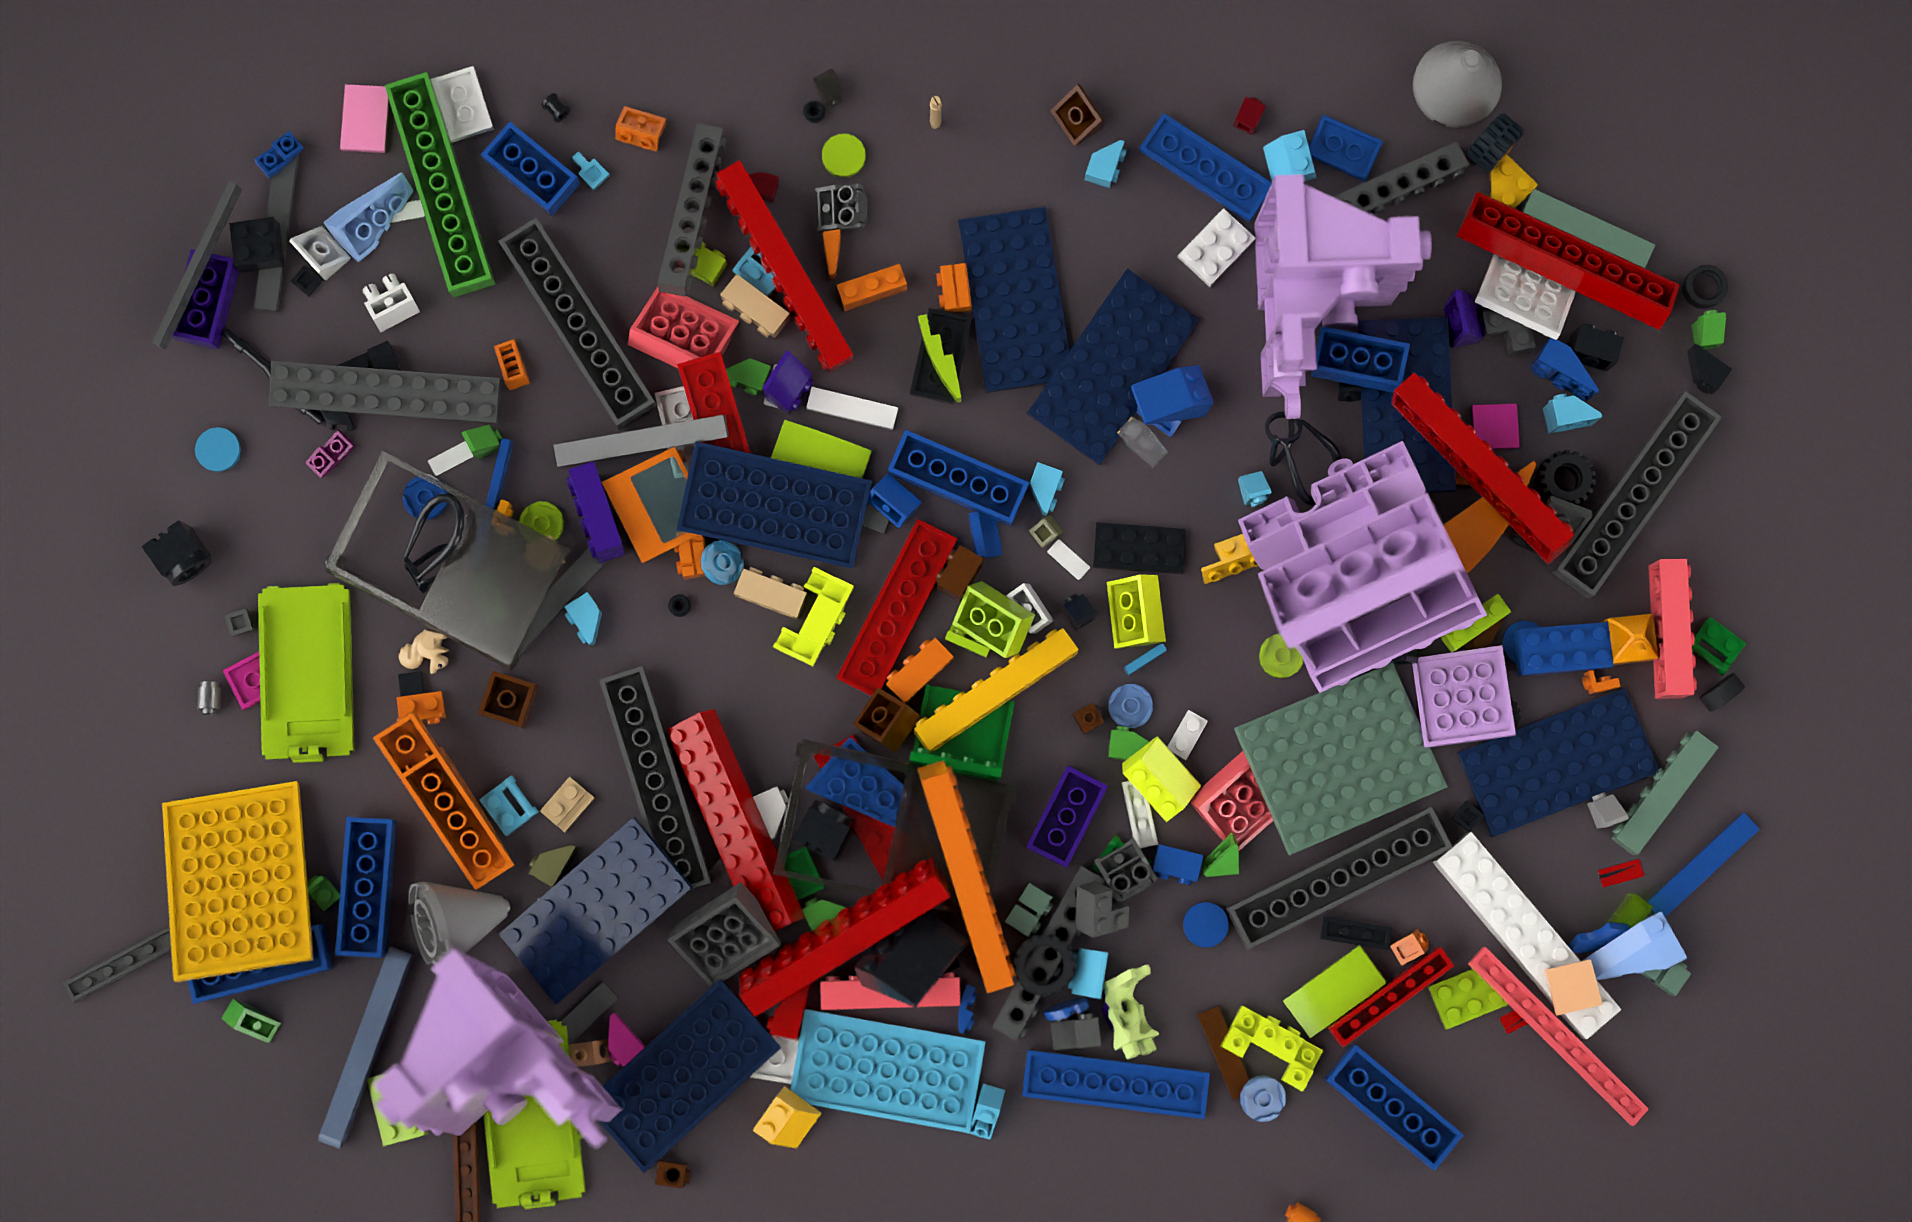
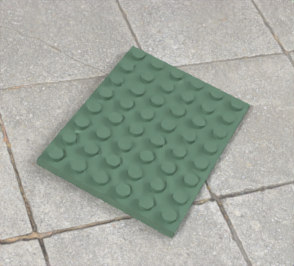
[1234,663,1447,855]

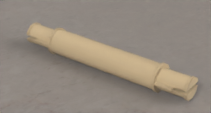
[930,96,942,129]

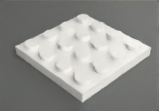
[1475,254,1576,340]

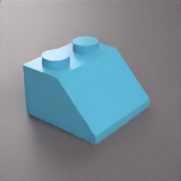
[1263,130,1317,182]
[1543,394,1602,434]
[1068,948,1108,999]

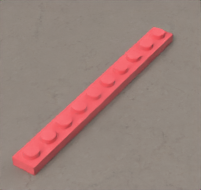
[1468,947,1649,1126]

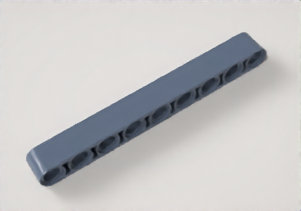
[318,947,413,1149]

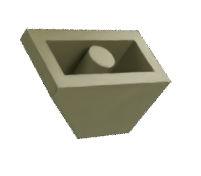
[529,845,578,887]

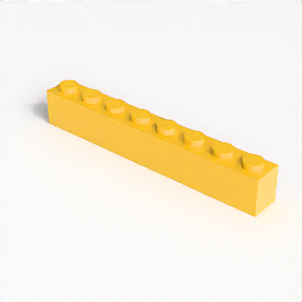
[914,628,1079,753]

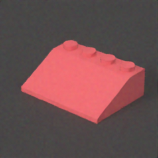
[627,287,739,368]
[1190,751,1273,852]

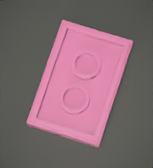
[340,85,390,153]

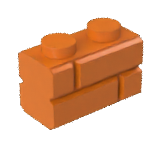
[936,263,972,313]
[674,532,706,580]

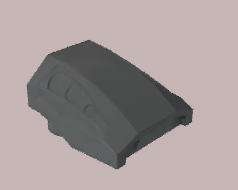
[815,184,868,232]
[1094,838,1157,903]

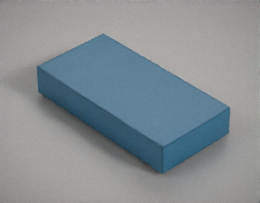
[1124,643,1167,676]

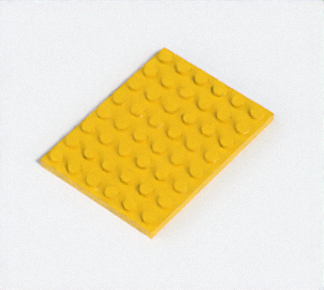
[162,781,313,982]

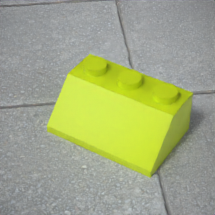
[1107,575,1166,649]
[1122,736,1201,822]

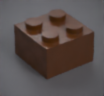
[936,545,983,603]
[478,671,539,729]
[852,688,921,753]

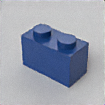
[868,474,922,529]
[1152,844,1203,886]

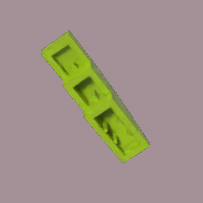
[918,314,961,402]

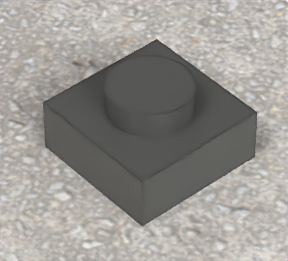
[224,608,254,637]

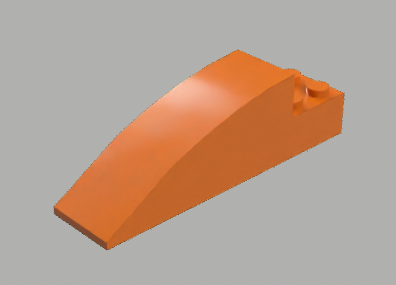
[1443,461,1536,573]
[373,711,514,890]

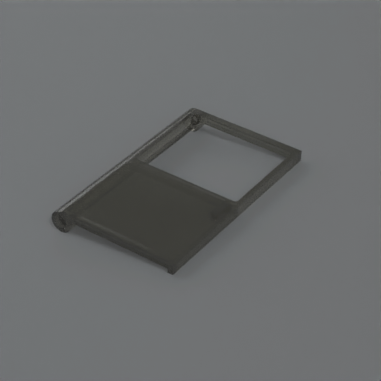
[324,451,571,671]
[773,739,1016,915]

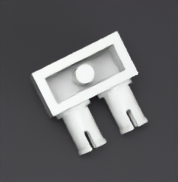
[362,274,420,333]
[1006,583,1054,634]

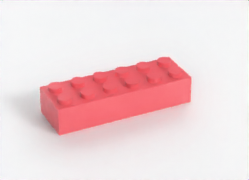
[1648,559,1697,699]
[821,973,960,1010]

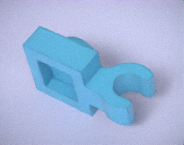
[572,152,610,191]

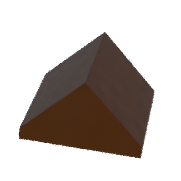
[1050,84,1104,146]

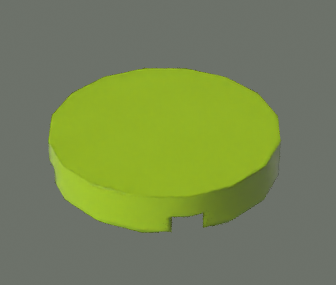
[822,133,866,178]
[519,501,565,543]
[1259,633,1304,679]

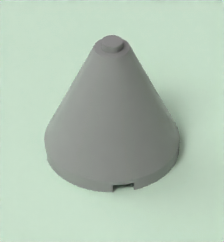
[1413,41,1502,128]
[409,881,510,973]

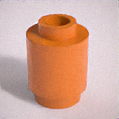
[1285,1202,1321,1222]

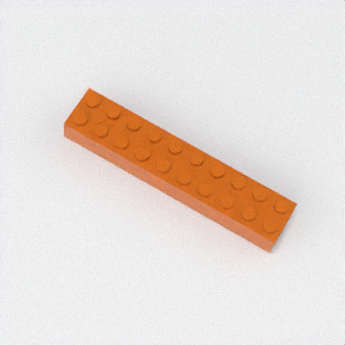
[918,760,1016,993]

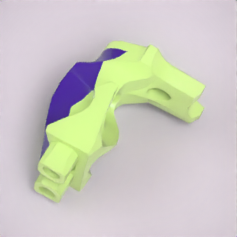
[1102,964,1159,1059]

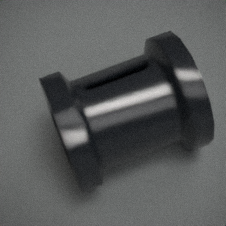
[541,93,570,123]

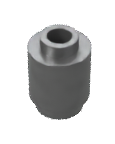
[197,681,221,715]

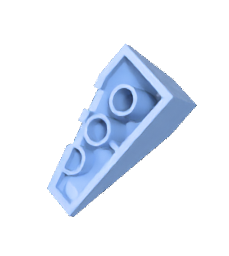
[324,173,414,262]
[1583,912,1687,980]

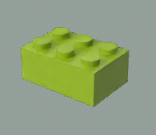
[952,581,1035,658]

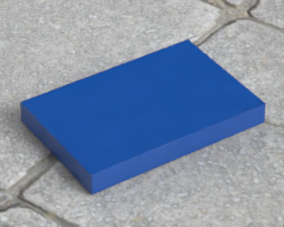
[1309,115,1383,182]

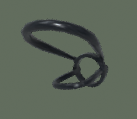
[1265,412,1342,507]
[403,493,465,594]

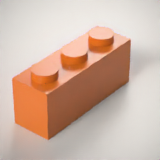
[837,264,907,311]
[886,638,954,704]

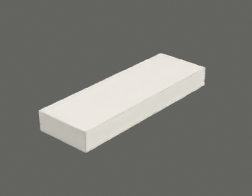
[1122,781,1158,848]

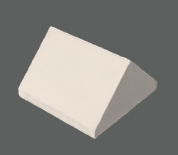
[290,226,351,281]

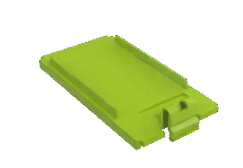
[258,583,355,763]
[483,1020,586,1209]

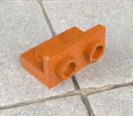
[615,106,666,151]
[396,691,446,725]

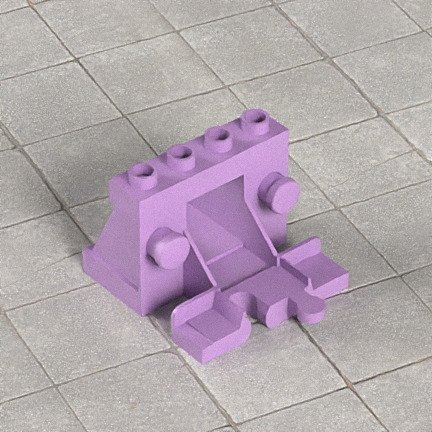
[1254,175,1431,419]
[1238,441,1487,693]
[373,949,622,1148]

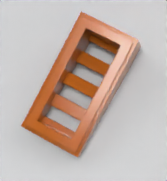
[823,229,841,280]
[494,339,530,390]

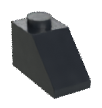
[1687,344,1732,395]
[1063,594,1098,630]

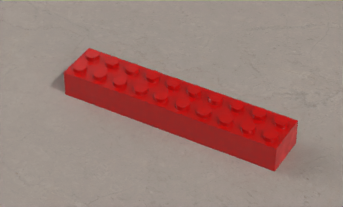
[715,160,853,373]
[1457,191,1680,330]
[1391,372,1574,565]
[666,709,805,932]
[740,858,950,1017]

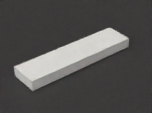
[806,387,898,430]

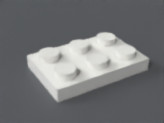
[431,66,494,143]
[1178,208,1256,287]

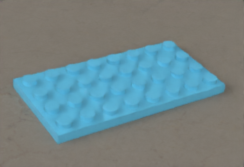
[790,1009,985,1133]

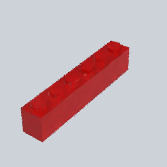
[1326,947,1454,1047]

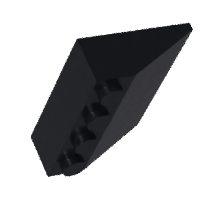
[854,911,969,1008]

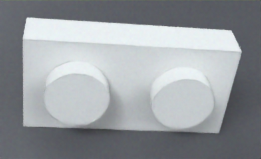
[1167,710,1208,761]

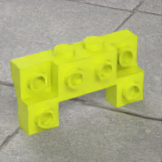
[773,567,854,667]
[1221,1005,1323,1091]

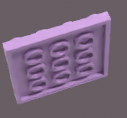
[1412,645,1516,748]

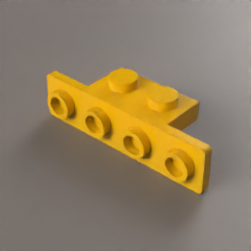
[1201,534,1258,584]

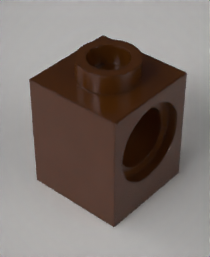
[1072,703,1104,735]
[655,1159,691,1189]

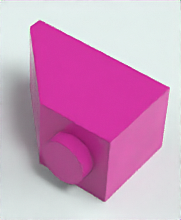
[608,1013,646,1066]

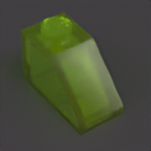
[1608,893,1653,929]

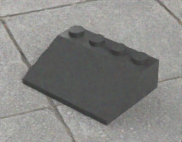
[667,882,781,987]

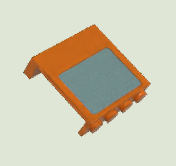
[602,447,698,564]

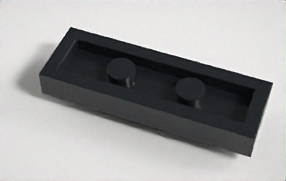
[1320,916,1392,950]

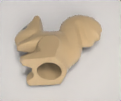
[399,629,449,674]

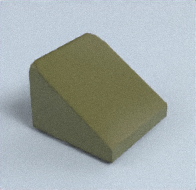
[1029,515,1063,548]

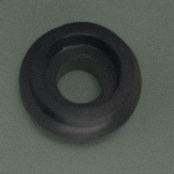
[803,101,825,123]
[668,594,691,617]

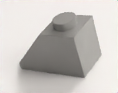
[1587,792,1629,829]

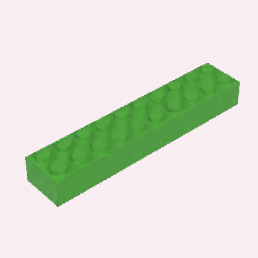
[385,72,496,298]

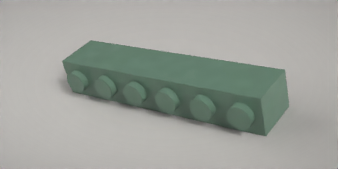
[1521,189,1655,268]
[1611,730,1719,855]

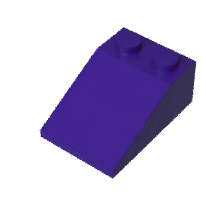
[1443,290,1484,348]
[763,350,814,415]

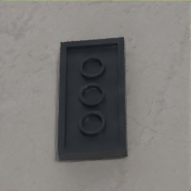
[910,308,972,404]
[1093,522,1186,574]

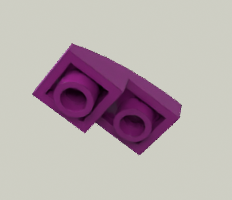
[305,430,356,478]

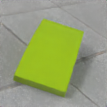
[771,420,872,479]
[1283,945,1387,1038]

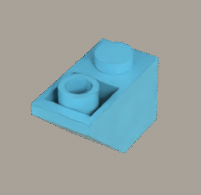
[1084,140,1127,188]
[1029,462,1065,516]
[1238,471,1271,507]
[565,592,602,647]
[969,1084,1005,1140]

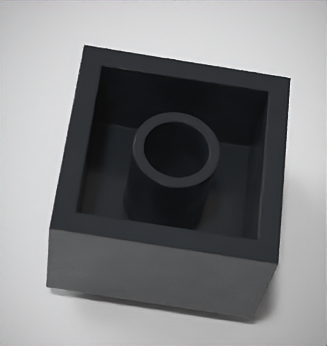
[229,217,285,273]
[1568,324,1624,372]

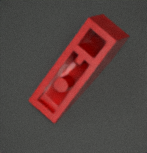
[767,982,812,1042]

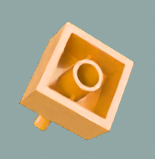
[1601,614,1659,665]

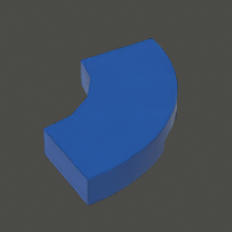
[1568,922,1630,953]

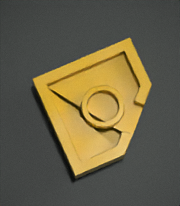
[1490,155,1538,209]

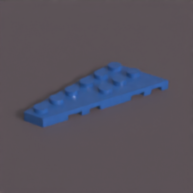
[804,737,940,845]

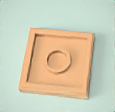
[1545,959,1603,1015]

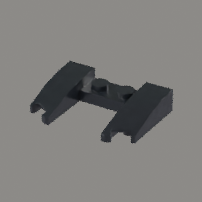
[321,341,402,431]

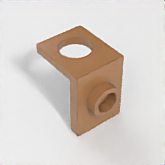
[568,1039,612,1067]

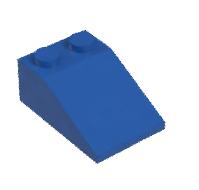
[1131,365,1214,425]

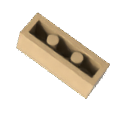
[720,274,791,339]
[734,567,808,620]

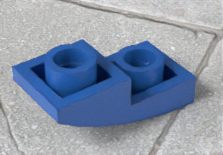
[254,131,304,179]
[958,984,978,1034]

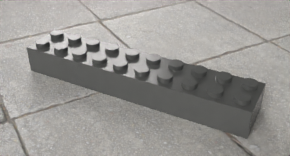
[499,218,657,430]
[269,361,502,424]
[1552,391,1722,599]
[599,666,713,891]
[1225,807,1453,949]

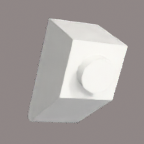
[753,787,789,840]

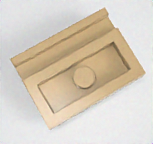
[540,777,595,833]

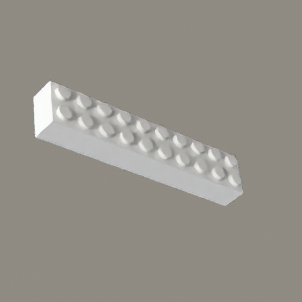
[1432,832,1621,1039]

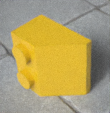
[753,1086,821,1148]

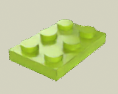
[1428,969,1509,1030]
[367,1074,428,1146]

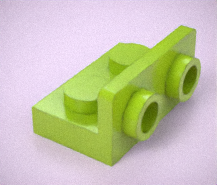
[945,624,990,658]

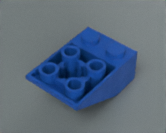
[1529,337,1599,401]

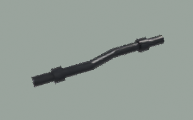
[221,328,324,425]

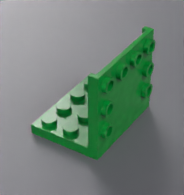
[910,684,1015,781]

